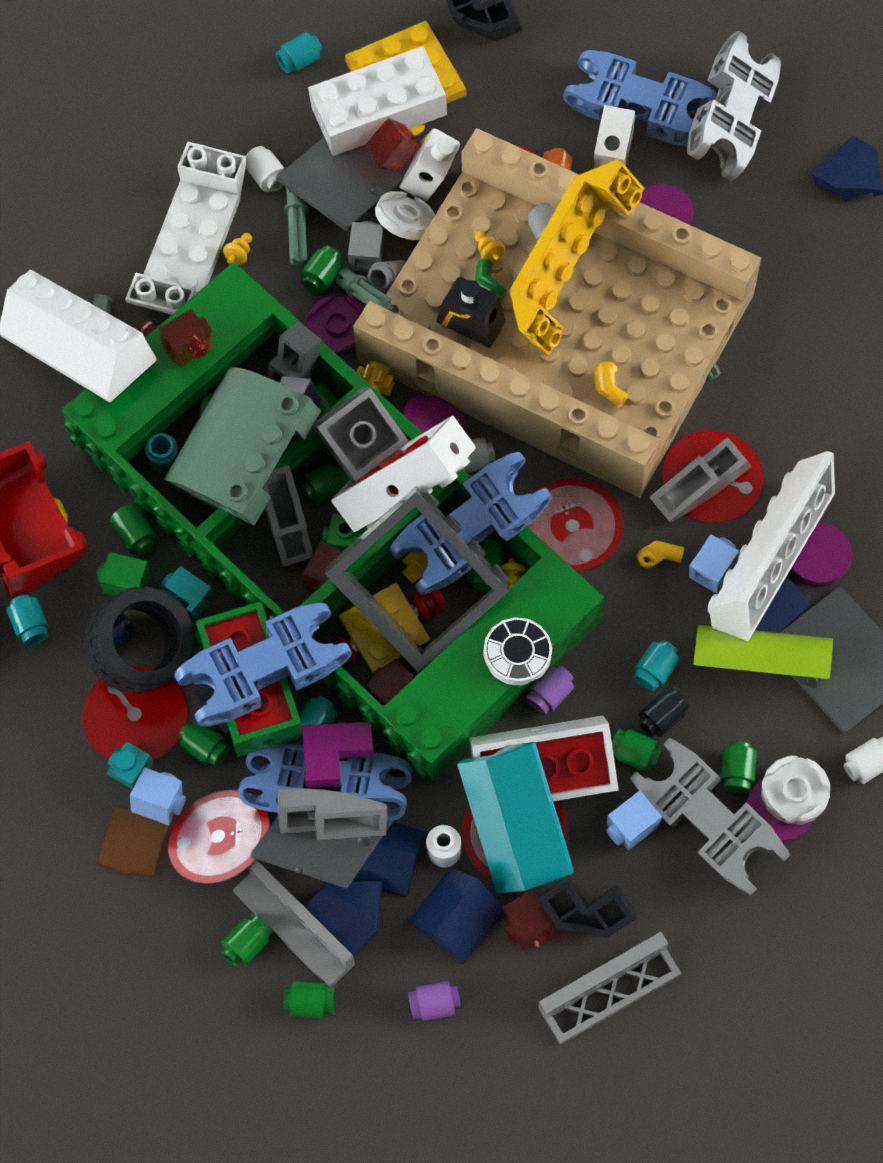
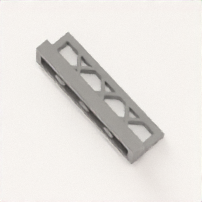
[233,860,355,987]
[539,932,682,1045]

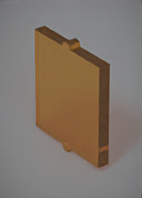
[98,807,168,878]

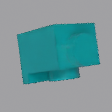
[160,566,215,624]
[107,741,154,790]

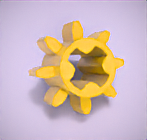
[357,361,394,397]
[402,551,428,584]

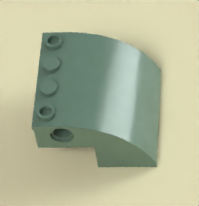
[162,367,321,525]

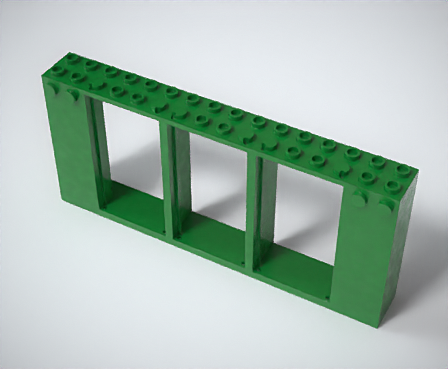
[62,262,605,784]

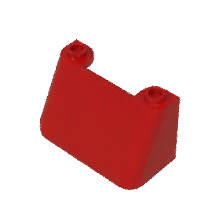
[0,441,88,601]

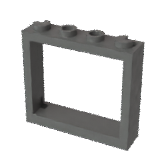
[325,486,509,672]

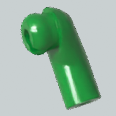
[475,259,507,301]

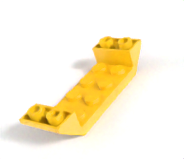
[510,160,645,356]

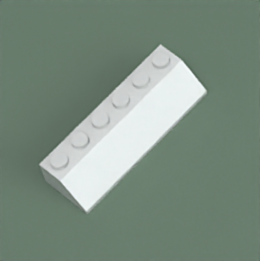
[0,269,157,402]
[708,451,835,641]

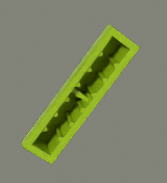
[693,625,833,679]

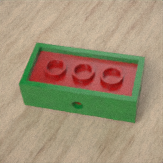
[196,601,303,757]

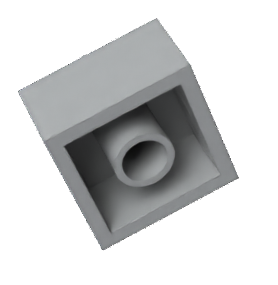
[312,386,409,481]

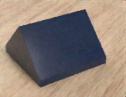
[352,822,427,898]
[408,867,506,964]

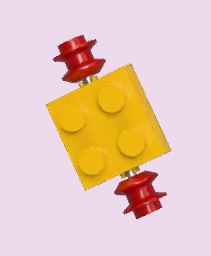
[325,582,446,674]

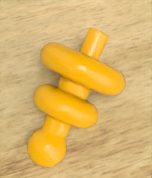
[474,231,505,264]
[223,233,253,265]
[501,558,526,588]

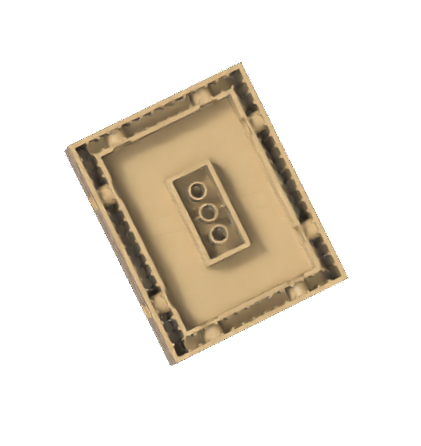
[353,128,761,498]

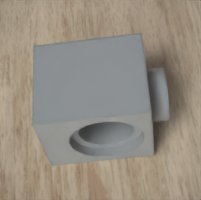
[348,221,384,272]

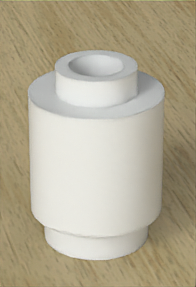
[246,146,285,192]
[844,737,883,784]
[426,825,461,867]

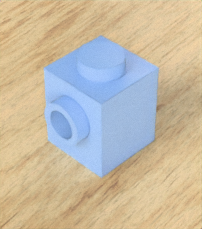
[689,535,739,593]
[130,767,186,826]
[606,791,662,851]

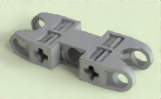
[687,31,781,181]
[630,738,790,896]

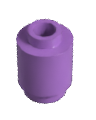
[525,665,574,716]
[408,980,461,1022]

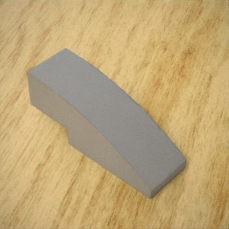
[649,437,752,523]
[278,788,387,840]

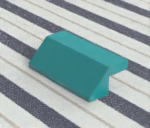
[457,742,574,893]

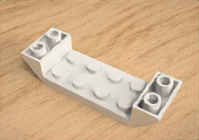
[125,141,247,314]

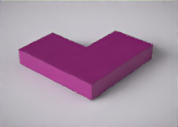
[302,722,373,788]

